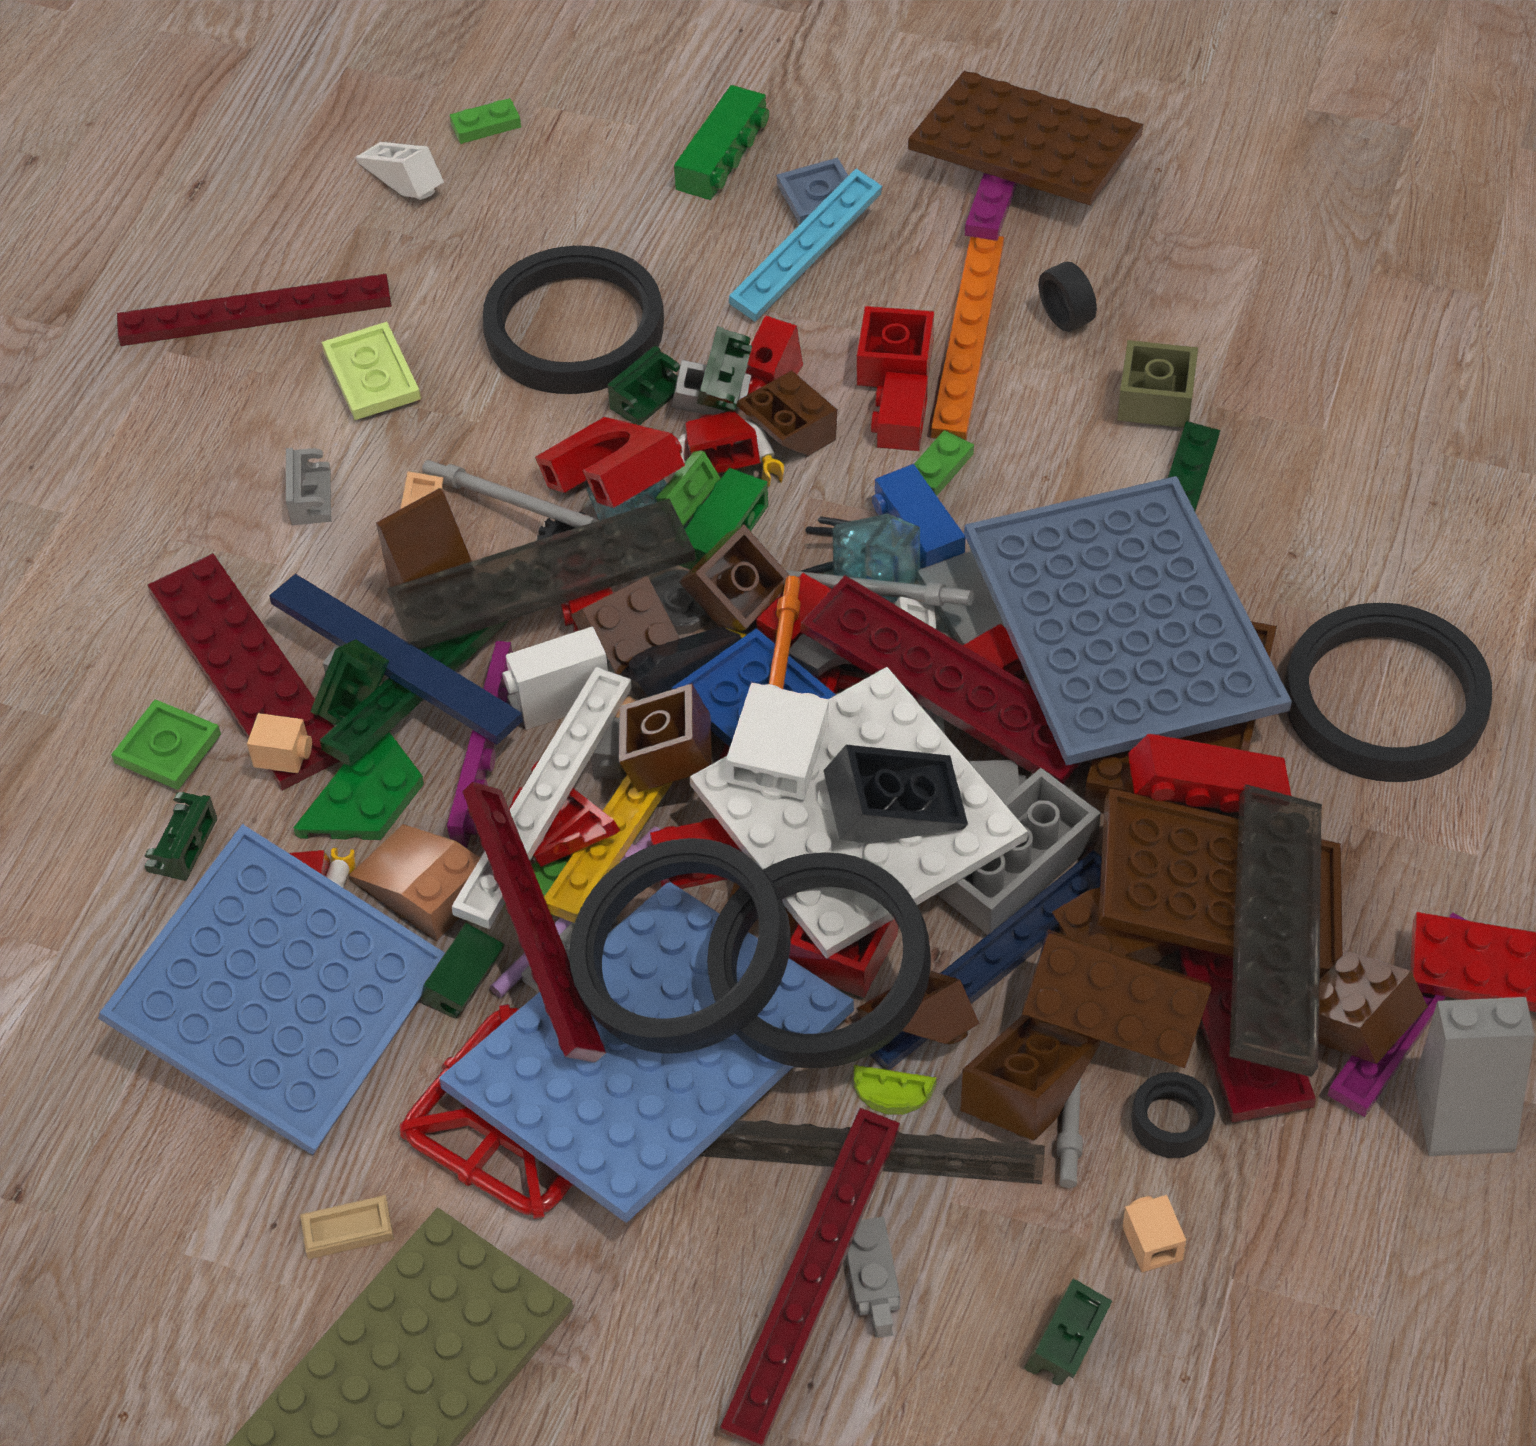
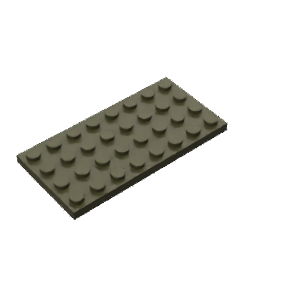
[225,1207,574,1446]

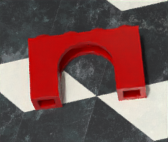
[535,417,685,508]

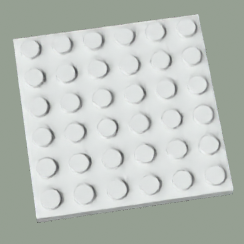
[690,667,1028,959]

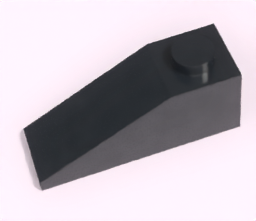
[620,627,742,700]

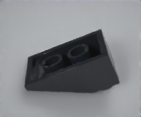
[823,744,968,843]

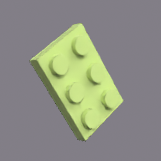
[322,322,421,420]

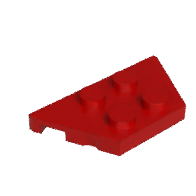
[509,761,620,867]

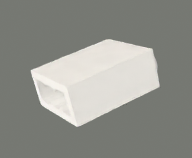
[502,626,608,730]
[726,682,829,800]

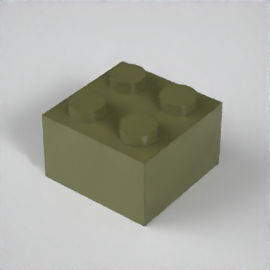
[1117,340,1198,428]

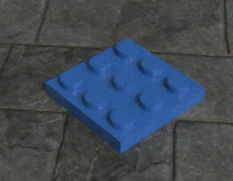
[672,628,836,747]

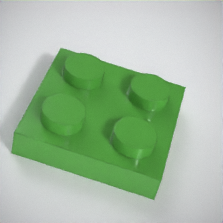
[111,699,221,790]

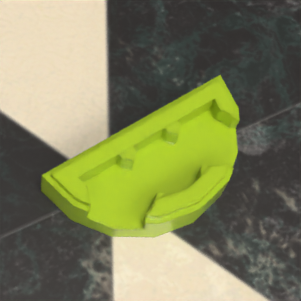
[854,1065,937,1115]

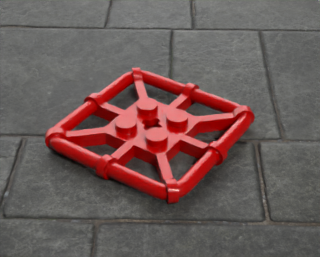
[399,1004,573,1219]

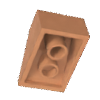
[348,824,480,941]

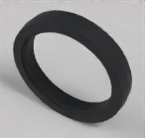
[483,245,664,394]
[1284,603,1492,782]
[570,838,791,1054]
[707,852,931,1068]

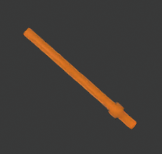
[769,576,801,689]

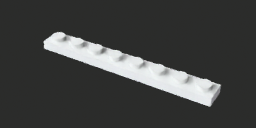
[452,667,631,929]

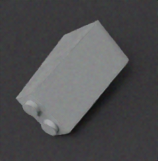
[1414,997,1535,1156]

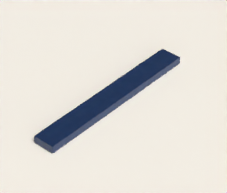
[269,573,523,745]
[870,850,1102,1070]

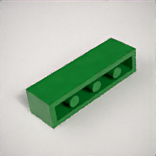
[674,85,769,200]

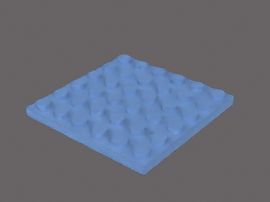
[98,824,445,1155]

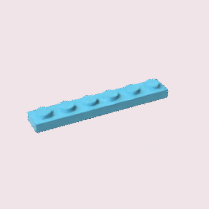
[729,168,882,322]

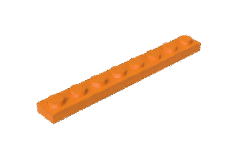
[931,236,1004,441]

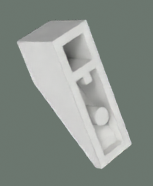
[355,142,444,200]

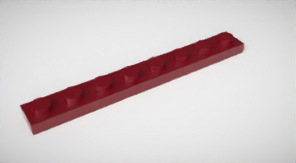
[117,274,392,346]
[462,782,606,1062]
[720,1108,900,1446]

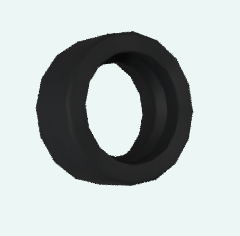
[1038,261,1097,332]
[1131,1072,1215,1158]

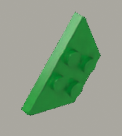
[293,732,424,840]

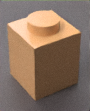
[247,713,312,773]
[1123,1195,1186,1273]

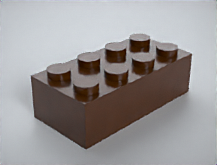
[1022,930,1212,1068]

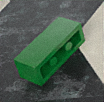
[675,468,769,570]

